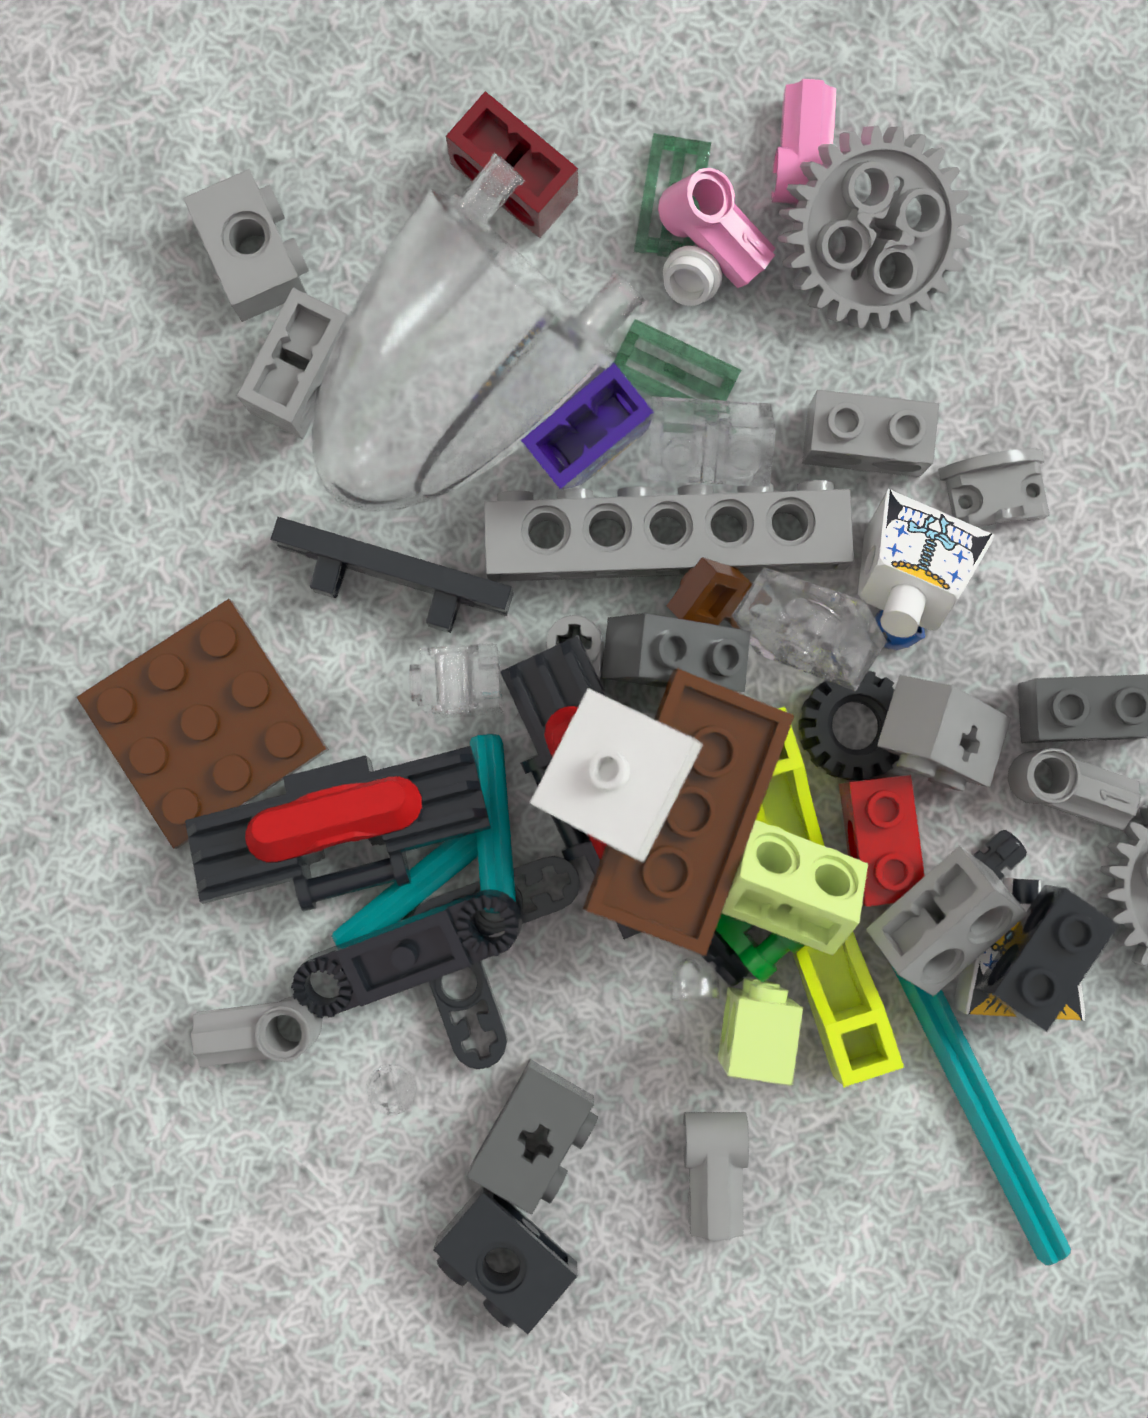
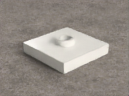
[530,689,703,862]

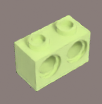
[721,820,868,955]
[718,978,803,1086]

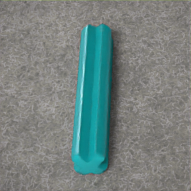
[469,734,516,914]
[331,833,478,945]

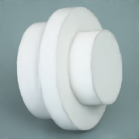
[663,246,722,306]

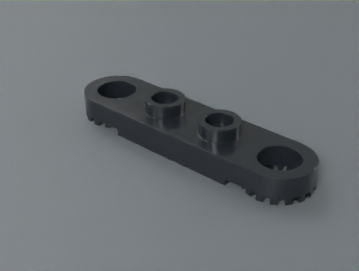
[291,889,522,1018]

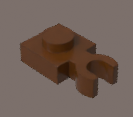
[666,557,767,629]

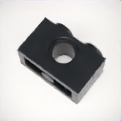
[433,1186,578,1335]

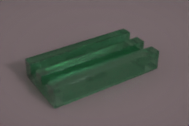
[634,133,711,257]
[613,319,741,426]

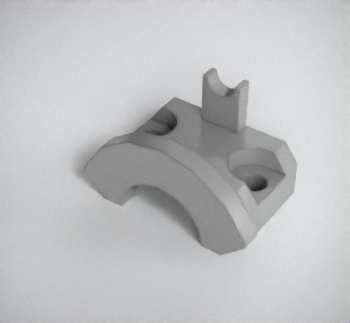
[938,448,1050,528]

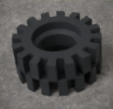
[798,670,900,781]

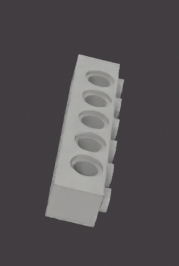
[484,480,854,582]

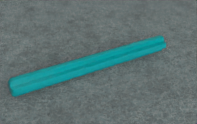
[891,965,1071,1265]

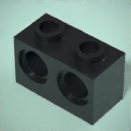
[975,885,1119,1032]

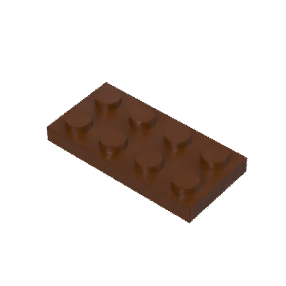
[582,669,795,956]

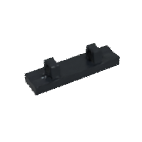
[270,517,514,633]

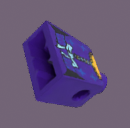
[521,363,654,490]

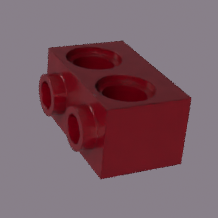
[446,91,578,238]

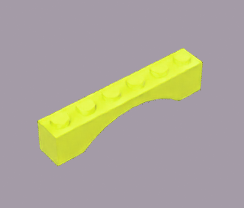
[756,706,904,1087]

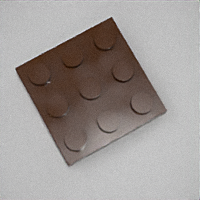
[77,599,329,849]

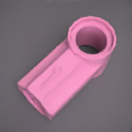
[772,79,836,204]
[658,168,775,288]

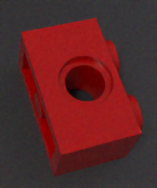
[839,775,925,907]

